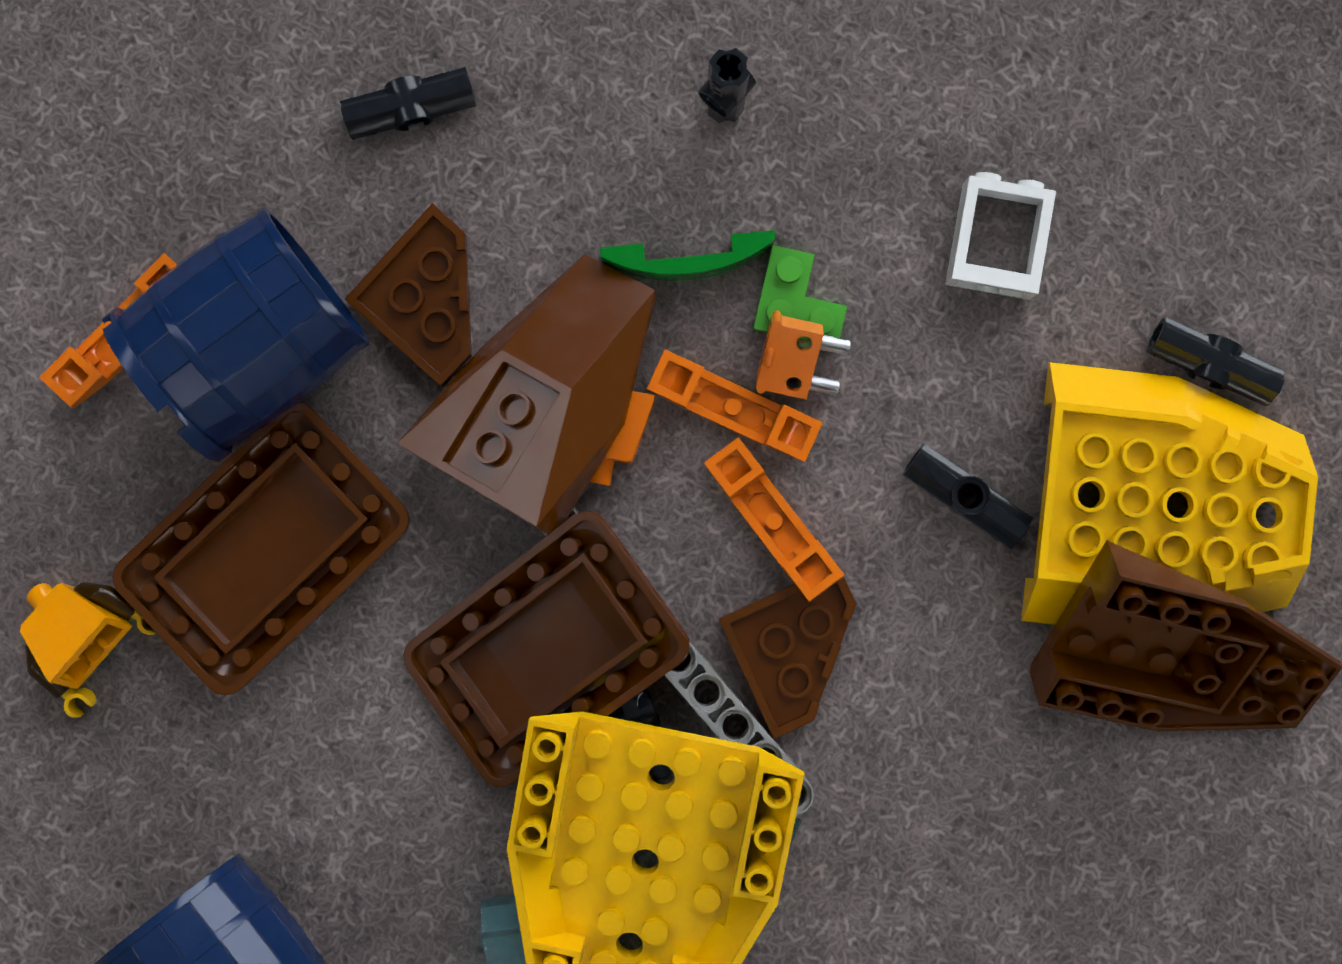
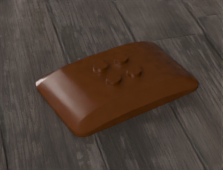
[112,403,410,696]
[403,511,690,788]

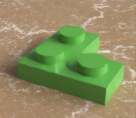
[753,245,847,340]

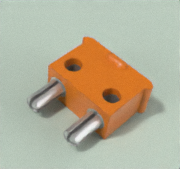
[756,310,851,400]

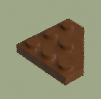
[345,203,472,388]
[718,564,856,739]

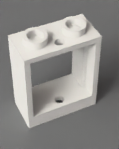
[945,172,1056,300]

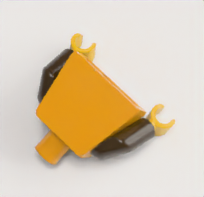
[20,582,156,718]

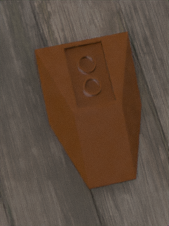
[397,254,657,535]
[1030,540,1342,732]

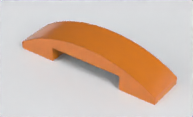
[39,253,177,408]
[646,349,823,462]
[704,437,845,602]

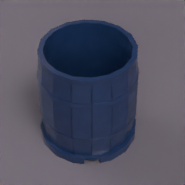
[102,206,369,462]
[95,854,325,964]

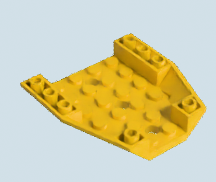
[1021,362,1318,625]
[507,711,804,964]

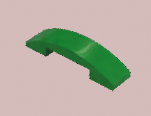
[600,230,775,281]

